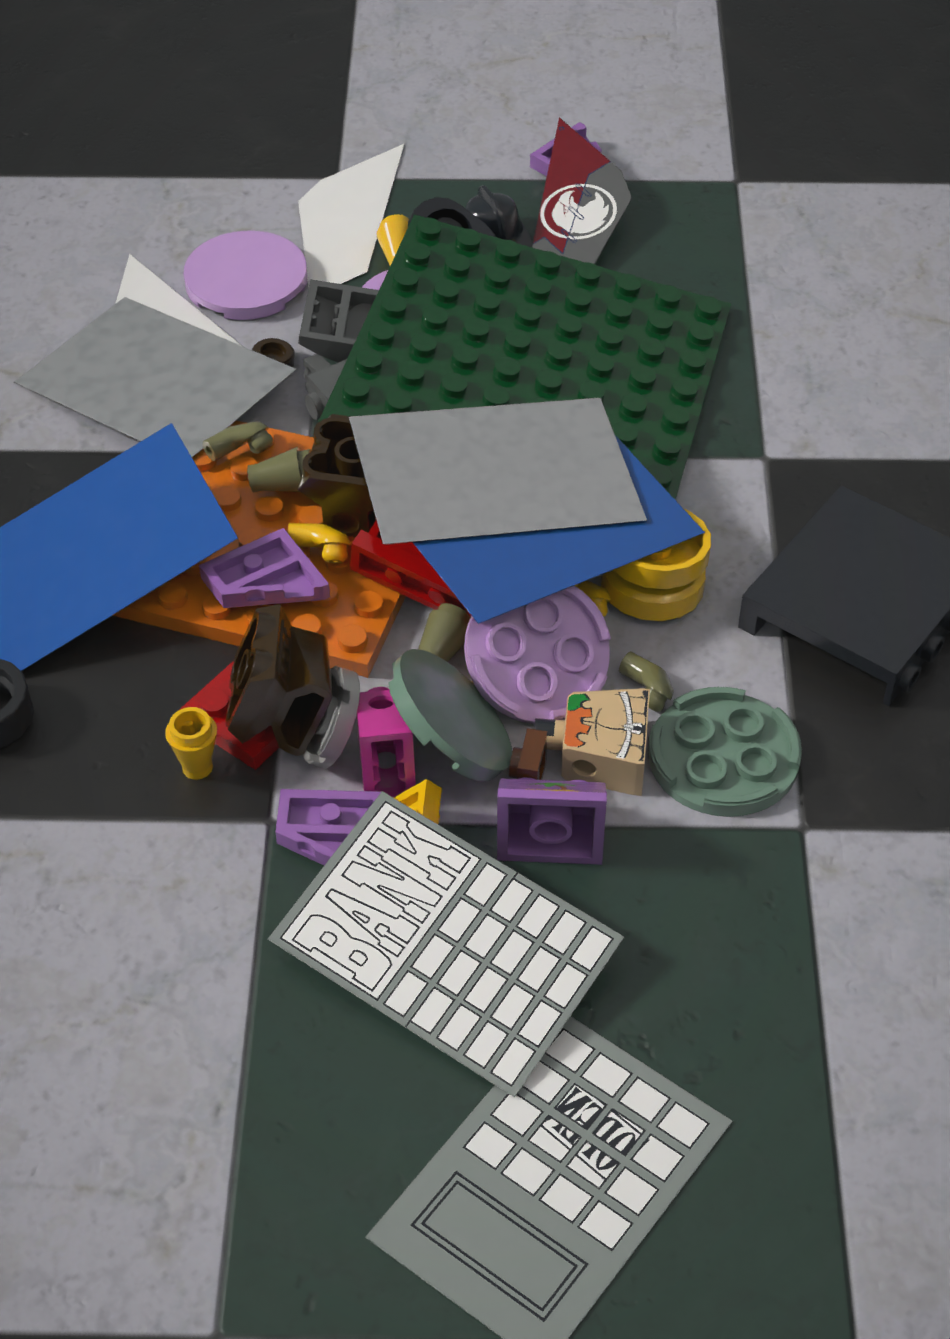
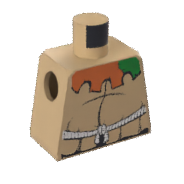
[534,688,650,796]

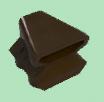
[297,414,376,537]
[225,604,332,756]

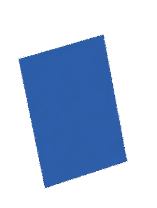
[0,423,238,671]
[413,434,705,624]

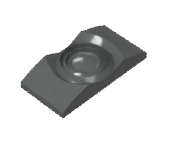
[298,279,379,363]

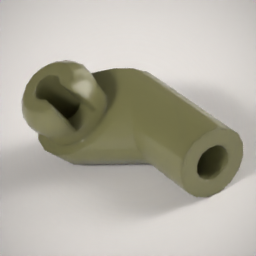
[203,421,273,461]
[619,651,674,712]

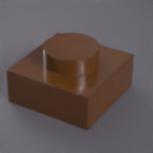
[509,728,548,780]

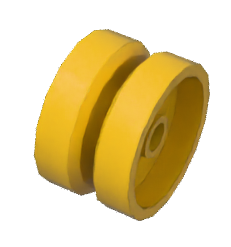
[601,508,711,621]

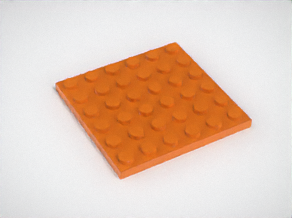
[112,420,406,678]

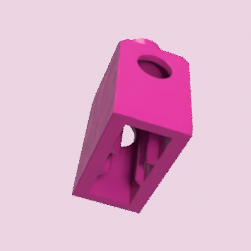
[356,687,416,798]

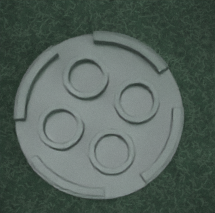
[388,649,512,781]
[648,687,802,817]

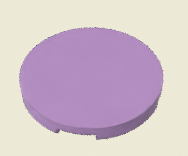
[183,231,307,320]
[464,586,611,724]

